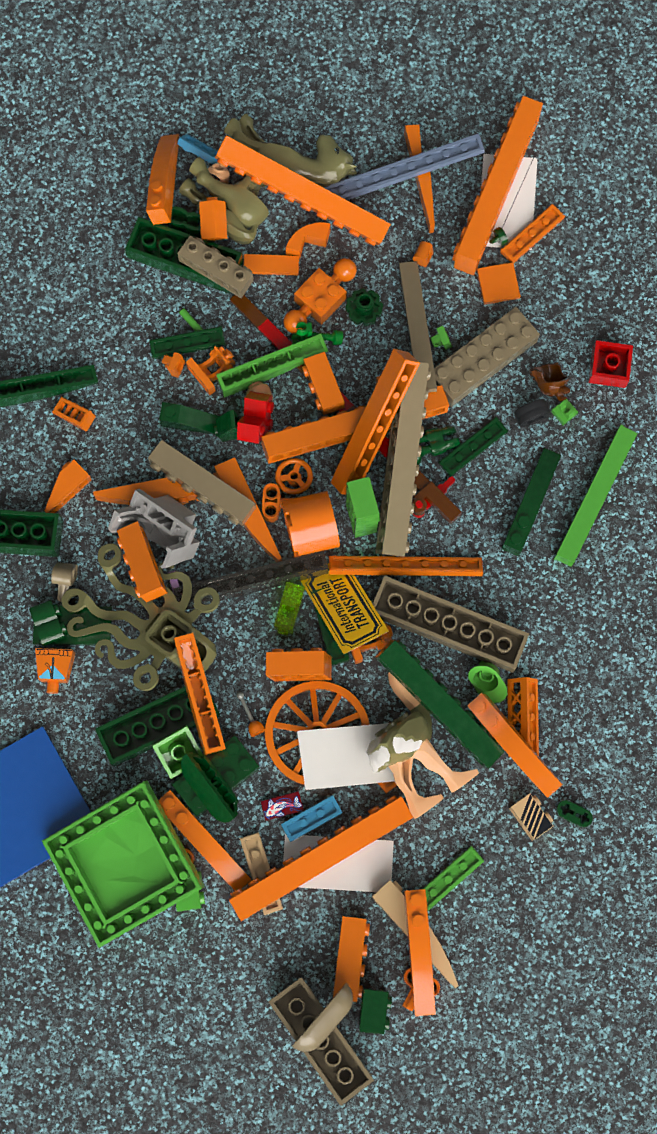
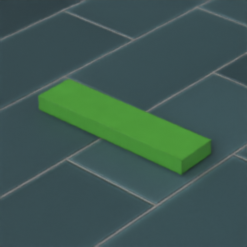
[423,846,484,911]

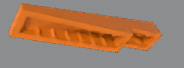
[404,125,435,233]

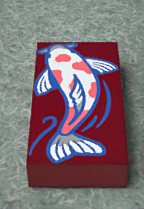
[261,791,304,821]

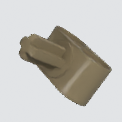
[51,562,78,602]

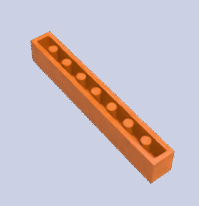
[330,349,420,495]

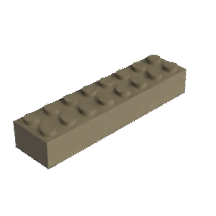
[373,576,529,673]

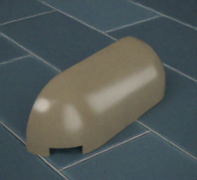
[291,983,353,1052]

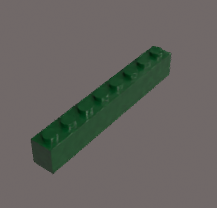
[375,640,504,769]

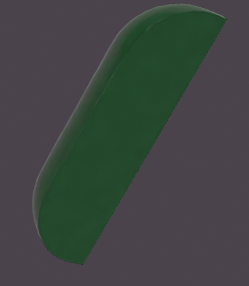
[181,752,239,823]

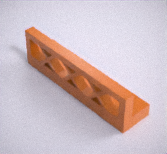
[507,677,539,757]

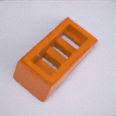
[52,397,95,431]

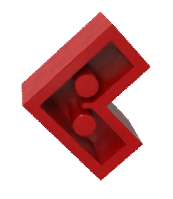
[237,391,274,444]

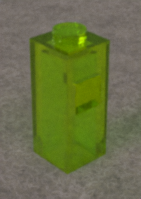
[274,582,305,635]

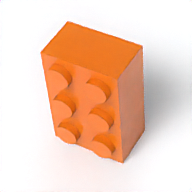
[266,648,332,682]

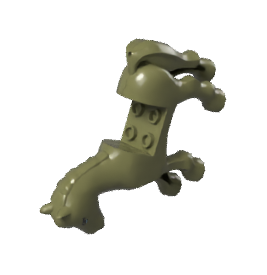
[179,113,357,244]

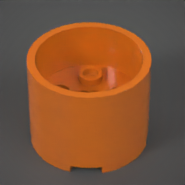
[282,491,340,557]

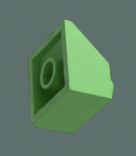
[152,725,203,779]

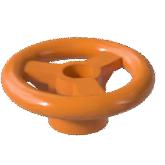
[275,458,313,495]

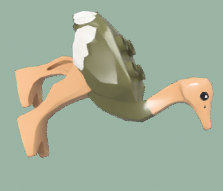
[367,672,479,819]

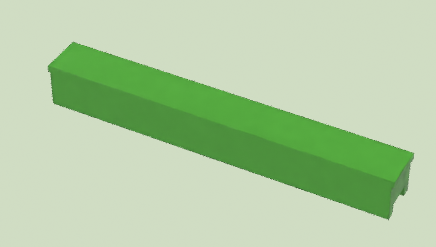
[554,424,638,567]

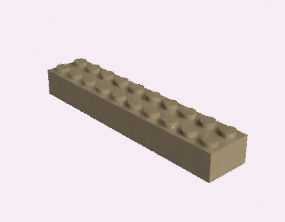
[375,362,431,557]

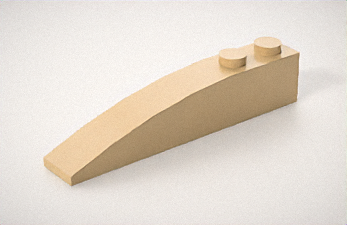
[372,880,459,988]

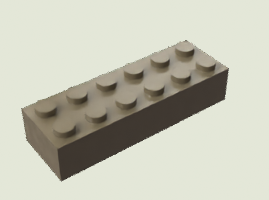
[434,307,540,407]
[268,976,374,1106]

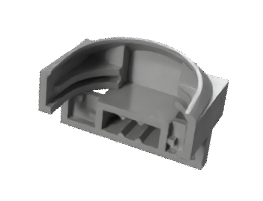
[108,489,200,568]

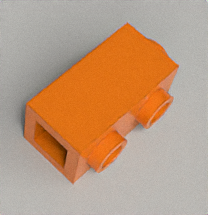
[199,197,228,241]

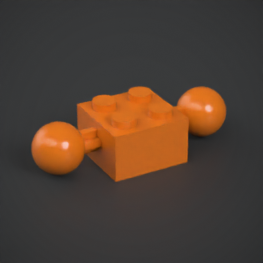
[283,258,357,334]

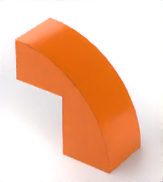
[286,222,331,259]

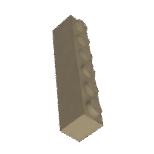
[148,440,256,526]

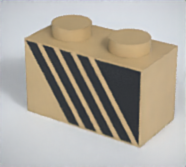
[509,794,553,841]

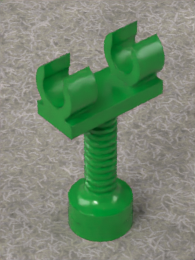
[291,322,343,345]

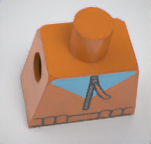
[35,648,75,694]

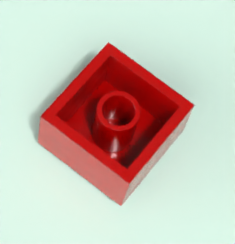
[588,340,633,388]

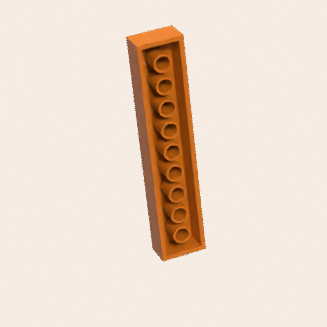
[452,96,543,276]

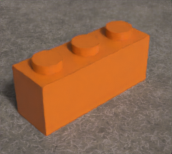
[302,352,345,416]

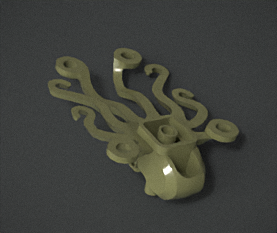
[61,544,220,691]

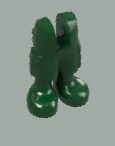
[417,426,460,465]

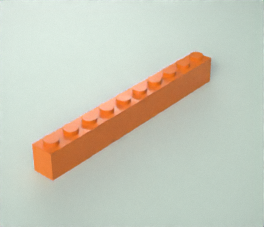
[215,135,391,246]
[261,385,449,464]
[229,795,413,921]

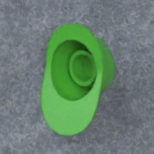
[468,661,507,703]

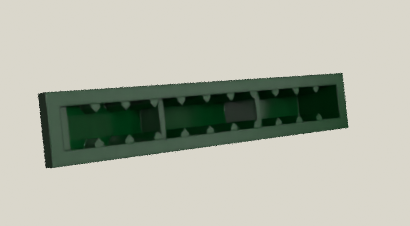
[0,365,98,407]
[502,448,561,557]

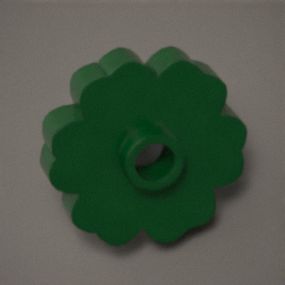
[345,288,383,326]

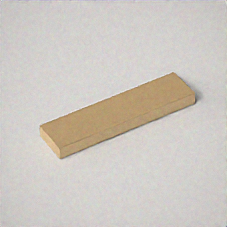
[240,832,283,915]

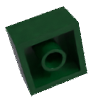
[359,988,392,1035]

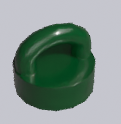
[489,227,508,246]

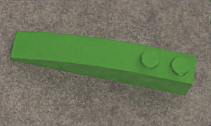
[216,334,328,398]

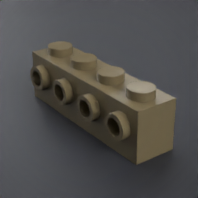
[178,236,254,298]

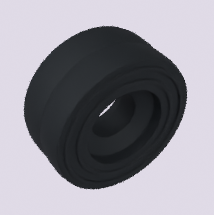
[514,399,551,427]

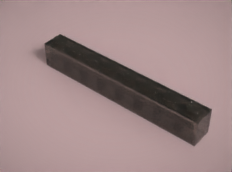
[173,550,328,610]

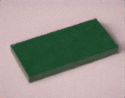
[33,606,112,646]

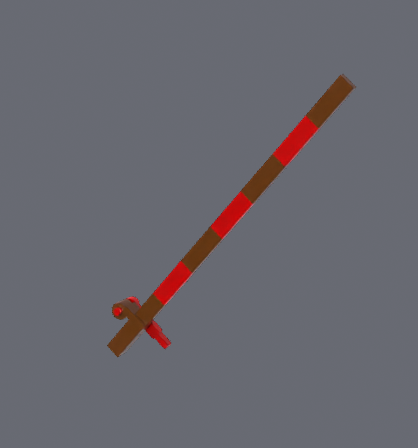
[229,295,462,524]

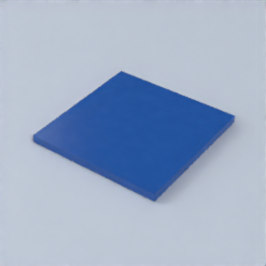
[0,726,91,888]

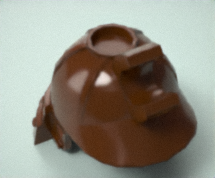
[529,362,571,401]

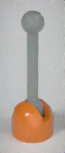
[236,692,265,737]

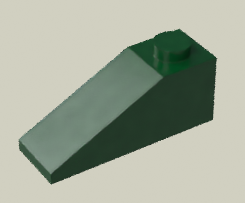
[159,402,219,435]

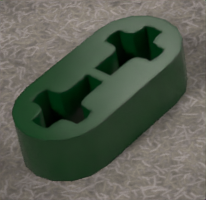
[556,800,593,828]

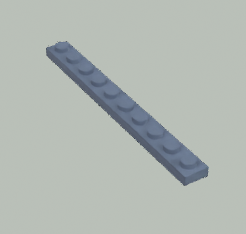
[310,133,485,213]

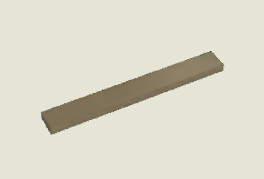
[399,261,437,392]

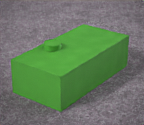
[345,477,380,538]

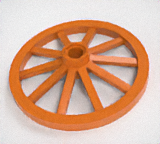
[265,681,370,785]

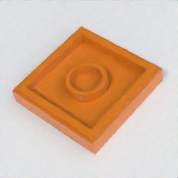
[477,262,521,305]

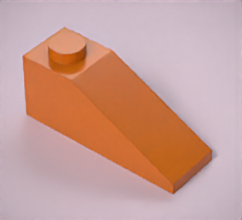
[44,460,92,513]

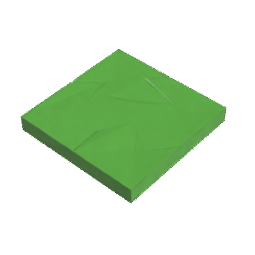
[42,781,205,948]

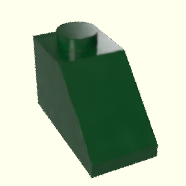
[214,410,241,442]

